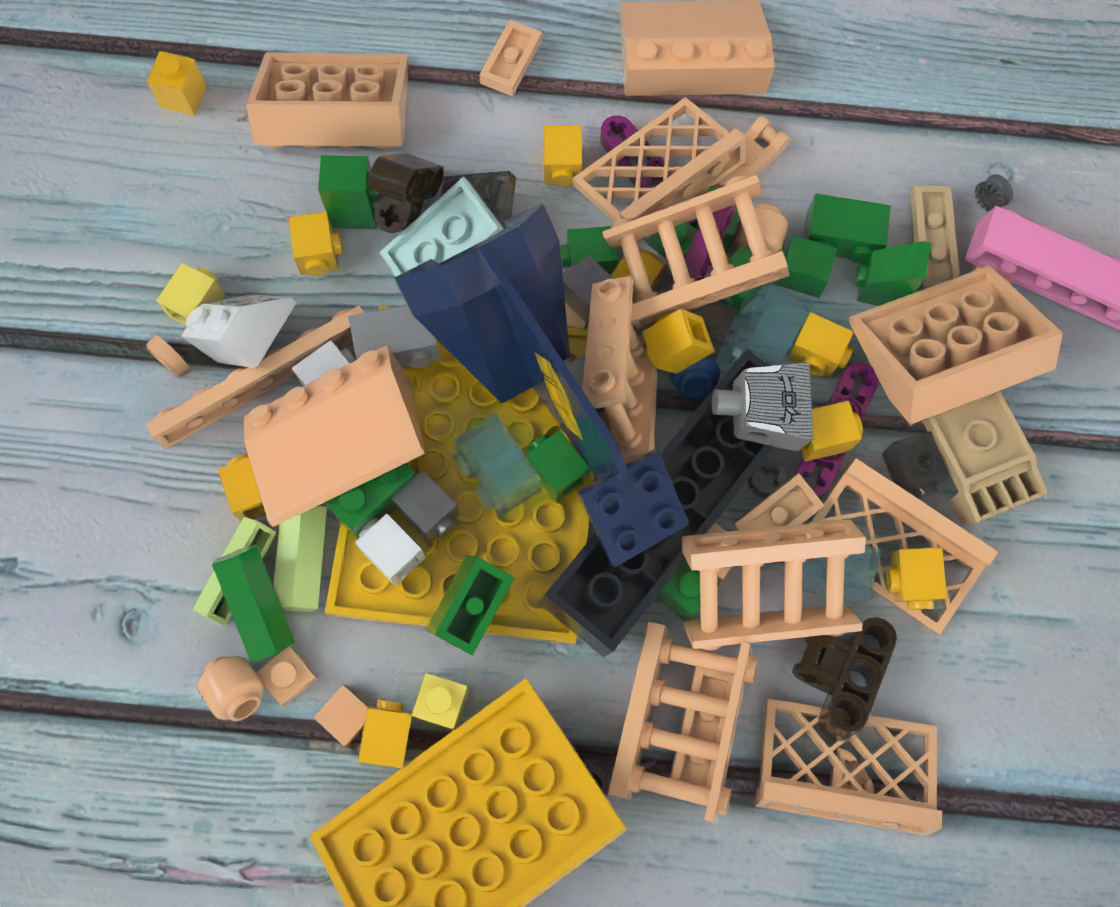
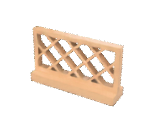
[572,97,746,242]
[809,458,998,635]
[755,698,942,836]

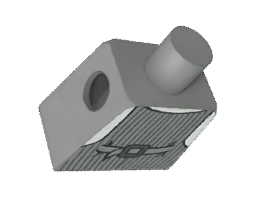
[711,363,813,451]

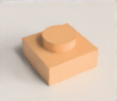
[256,646,318,707]

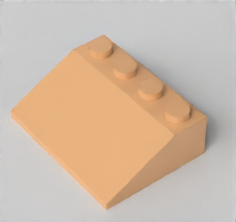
[620,0,775,96]
[246,52,409,149]
[849,265,1063,425]
[244,345,425,527]

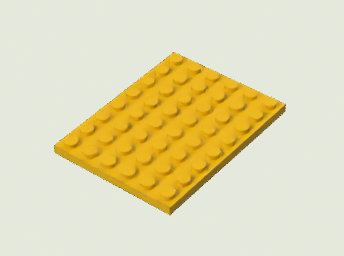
[325,306,601,645]

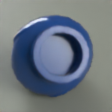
[669,355,720,400]

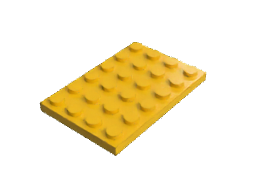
[309,678,628,907]

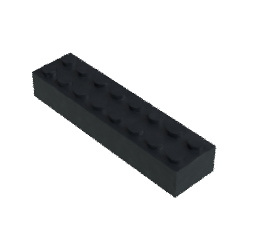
[538,349,773,658]

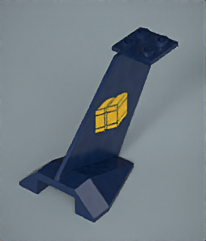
[394,203,689,568]

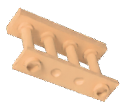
[602,175,789,329]
[582,275,657,465]
[682,520,866,650]
[608,621,758,824]

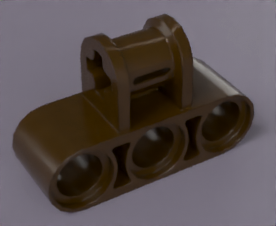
[368,153,444,233]
[792,617,897,741]

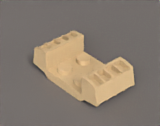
[907,391,1049,525]

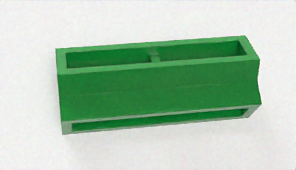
[212,545,295,663]

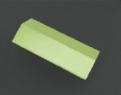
[273,506,327,612]
[192,517,277,626]

